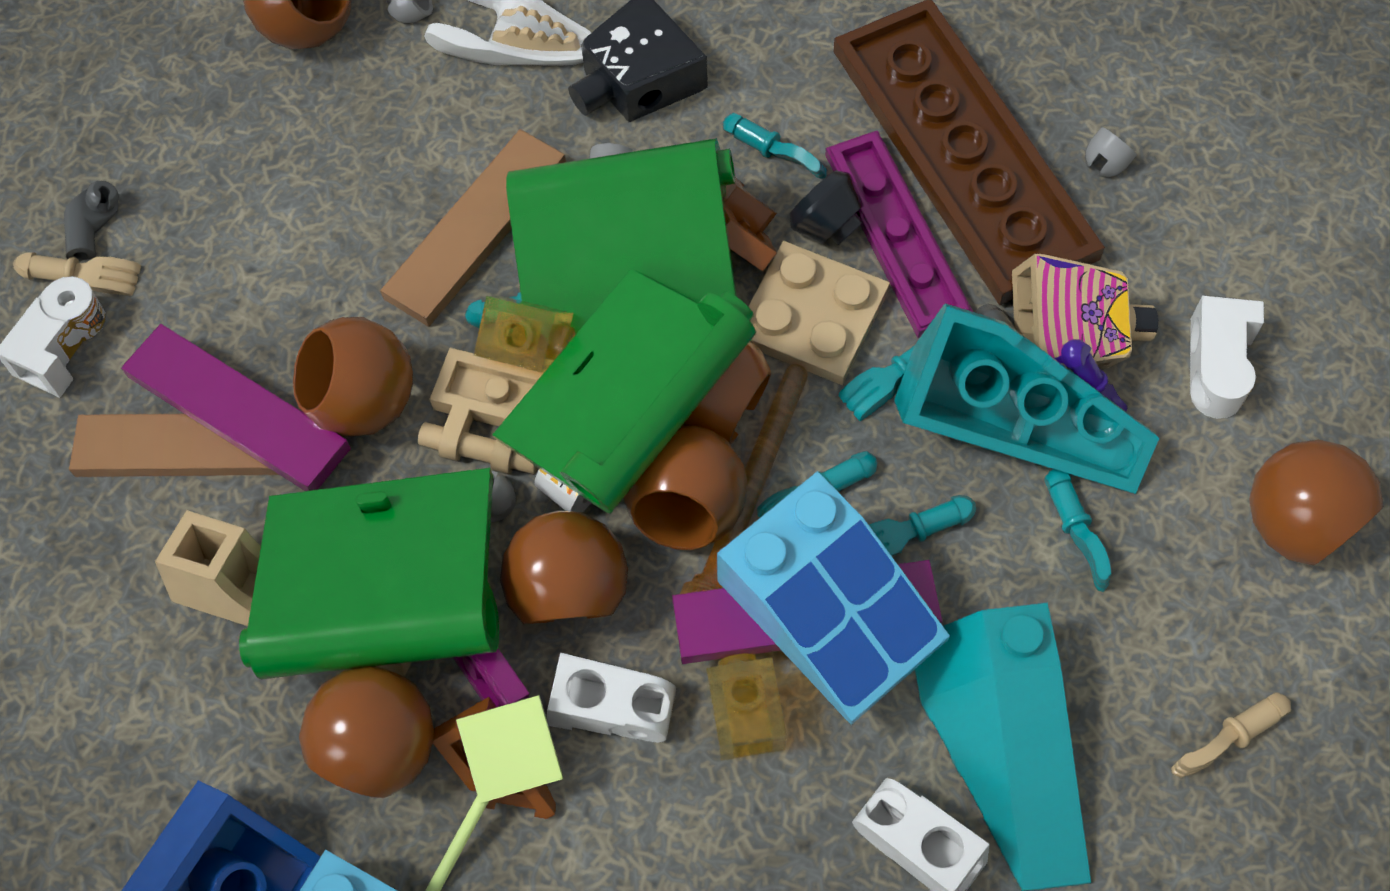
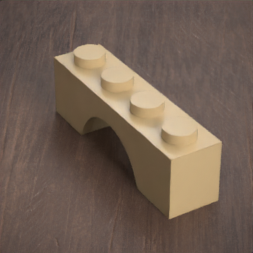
[155,510,412,677]

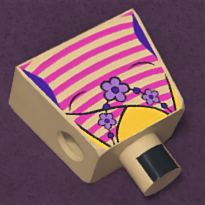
[1012,254,1159,371]

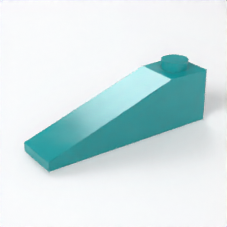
[894,303,1159,494]
[915,602,1091,891]

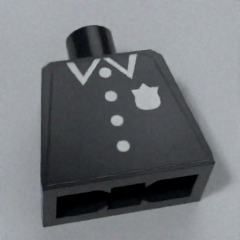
[568,0,708,122]

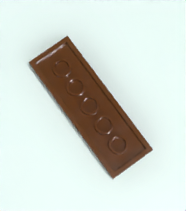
[833,0,1105,306]

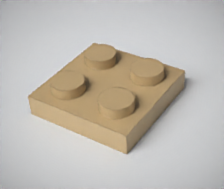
[748,241,890,386]

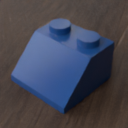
[121,780,321,891]

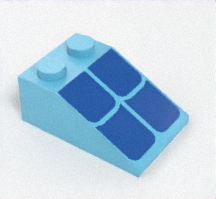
[717,471,950,725]

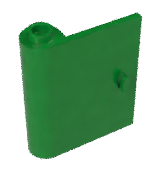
[506,138,736,345]
[492,269,756,514]
[239,468,499,680]

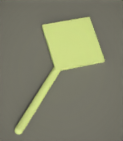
[425,695,563,891]

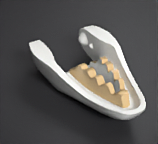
[424,0,591,66]

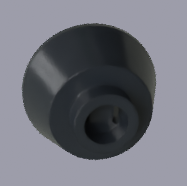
[789,170,864,245]

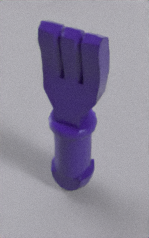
[1061,339,1128,411]

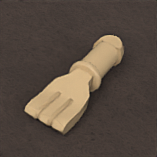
[13,252,141,296]
[1171,692,1291,778]

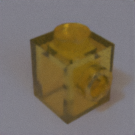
[474,296,576,373]
[706,653,787,761]

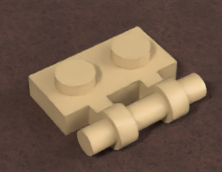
[418,348,545,475]

